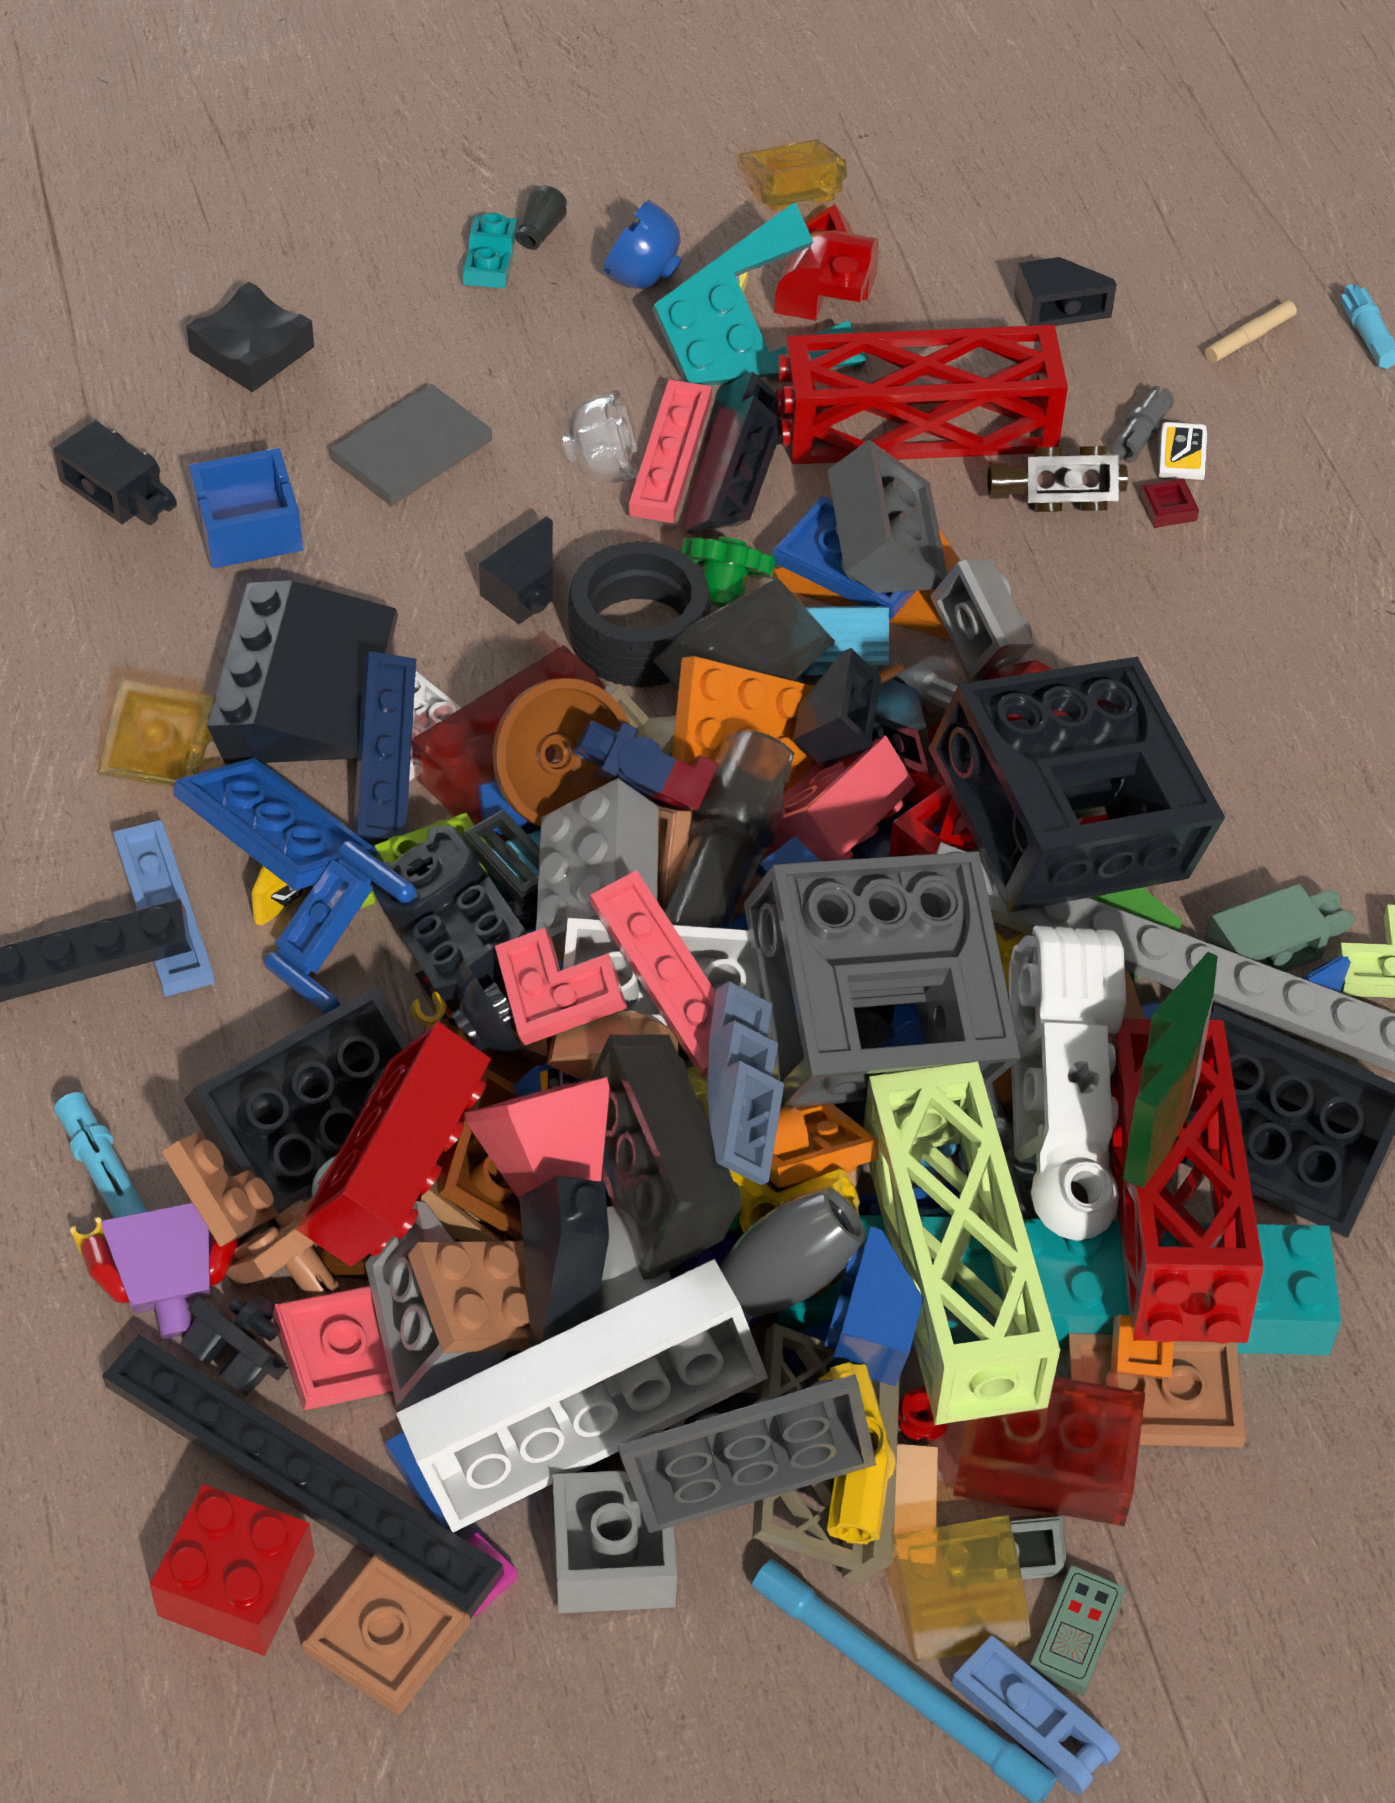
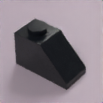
[1014,257,1117,326]
[479,516,554,625]
[793,648,881,769]

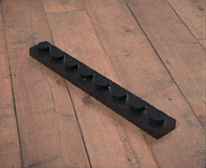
[102,1334,504,1619]

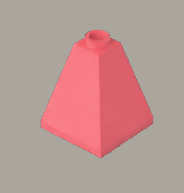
[464,1077,610,1201]

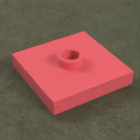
[273,1285,393,1411]

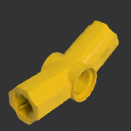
[819,1362,896,1545]

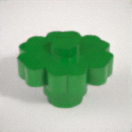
[681,537,777,609]

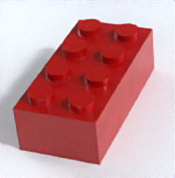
[296,1021,491,1267]

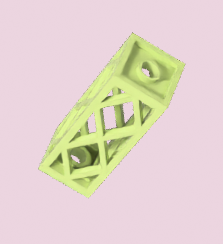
[863,1061,1060,1425]

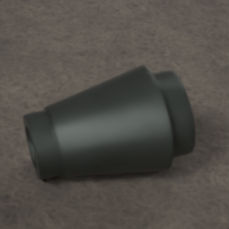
[516,185,567,250]

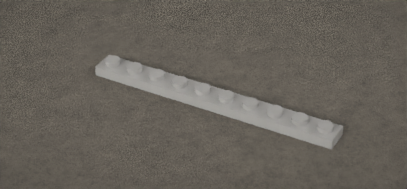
[935,843,1395,1073]

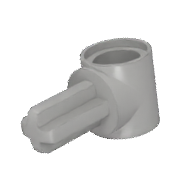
[890,655,957,712]

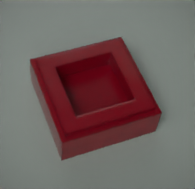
[1139,478,1199,528]

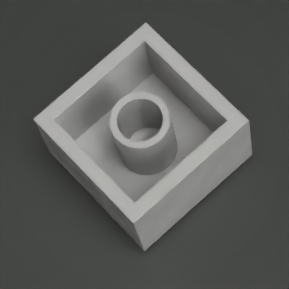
[553,1470,677,1613]

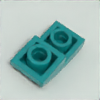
[463,213,517,288]

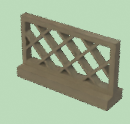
[752,1323,899,1584]

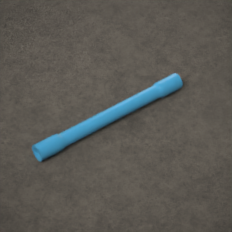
[752,1559,1058,1803]

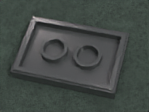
[330,384,492,506]

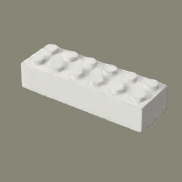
[396,1259,768,1532]

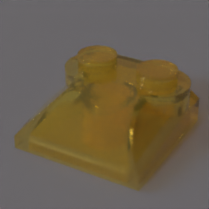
[740,139,847,210]
[97,680,215,788]

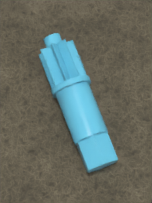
[1341,284,1395,369]

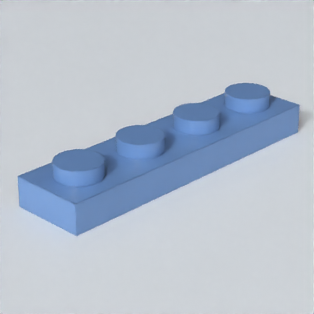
[113,820,215,997]

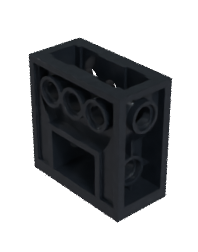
[929,656,1225,912]

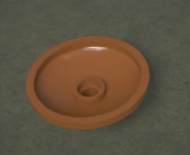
[493,678,631,827]

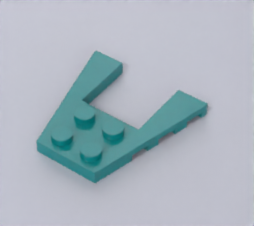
[652,202,866,386]

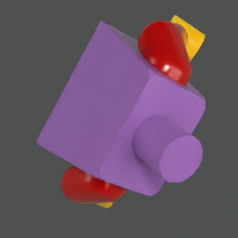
[70,1203,238,1339]

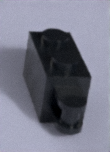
[54,420,177,525]

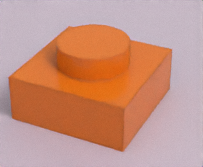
[1110,1315,1174,1379]

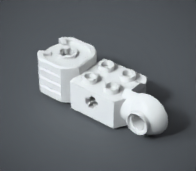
[1008,926,1126,1241]

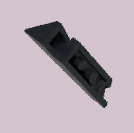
[684,371,781,534]

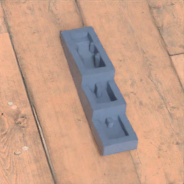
[707,981,784,1185]

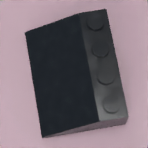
[207,580,398,765]
[184,986,410,1228]
[1172,1005,1395,1239]

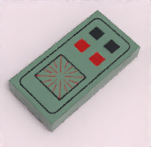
[1030,1565,1126,1696]

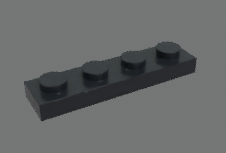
[0,899,192,1002]

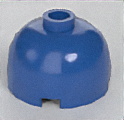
[602,199,682,289]

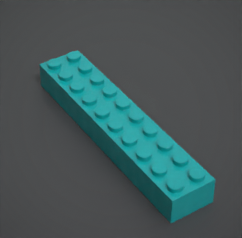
[776,1215,1341,1355]

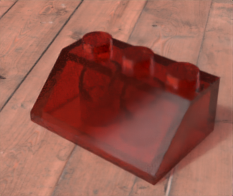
[953,1376,1146,1527]

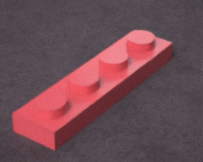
[629,379,712,523]
[590,870,716,1077]

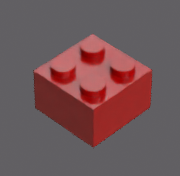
[150,1484,315,1656]

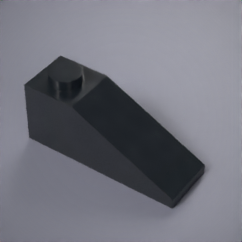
[872,680,938,776]
[519,1176,609,1347]

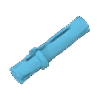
[54,1092,149,1218]

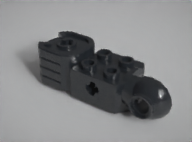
[370,826,527,1052]

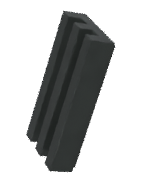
[462,810,540,908]

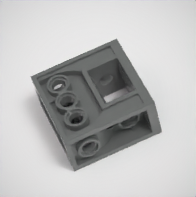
[743,851,1021,1108]

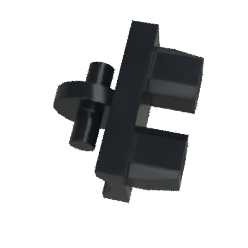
[180,1295,288,1396]

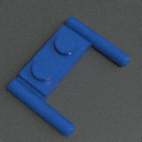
[264,841,416,1015]

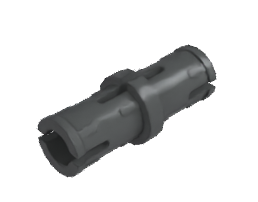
[1111,386,1174,463]

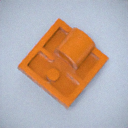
[769,1104,879,1188]

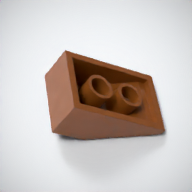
[436,1068,523,1241]

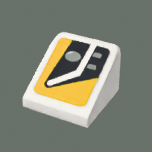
[1158,422,1207,480]

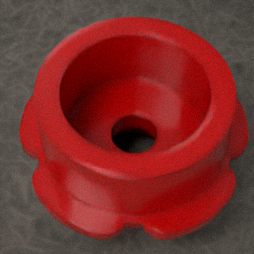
[898,1387,948,1441]

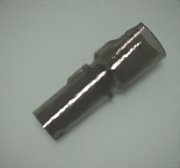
[662,731,795,929]

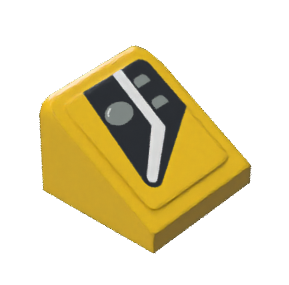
[252,866,306,926]

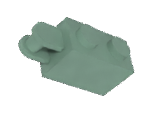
[1205,883,1355,972]

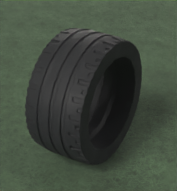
[568,541,711,688]

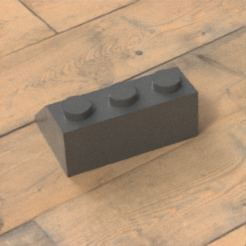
[828,440,948,593]

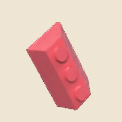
[740,736,916,861]

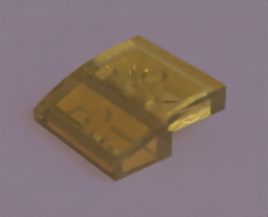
[893,1515,1031,1662]

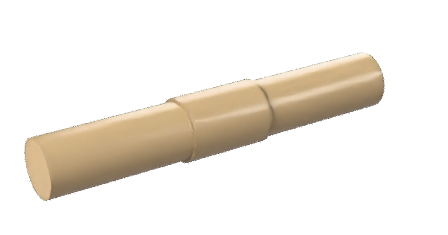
[1205,300,1297,363]

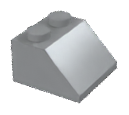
[930,559,1034,680]

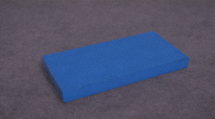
[173,758,377,890]

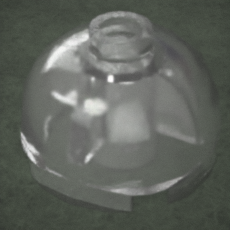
[562,390,640,484]

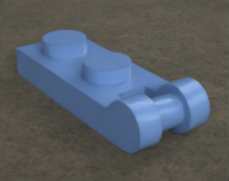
[951,1635,1120,1796]

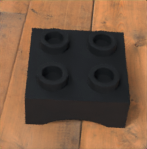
[186,281,314,393]

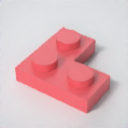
[495,928,627,1045]

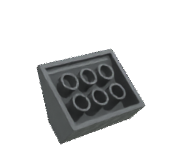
[618,1374,876,1533]

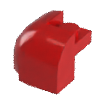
[774,230,879,321]

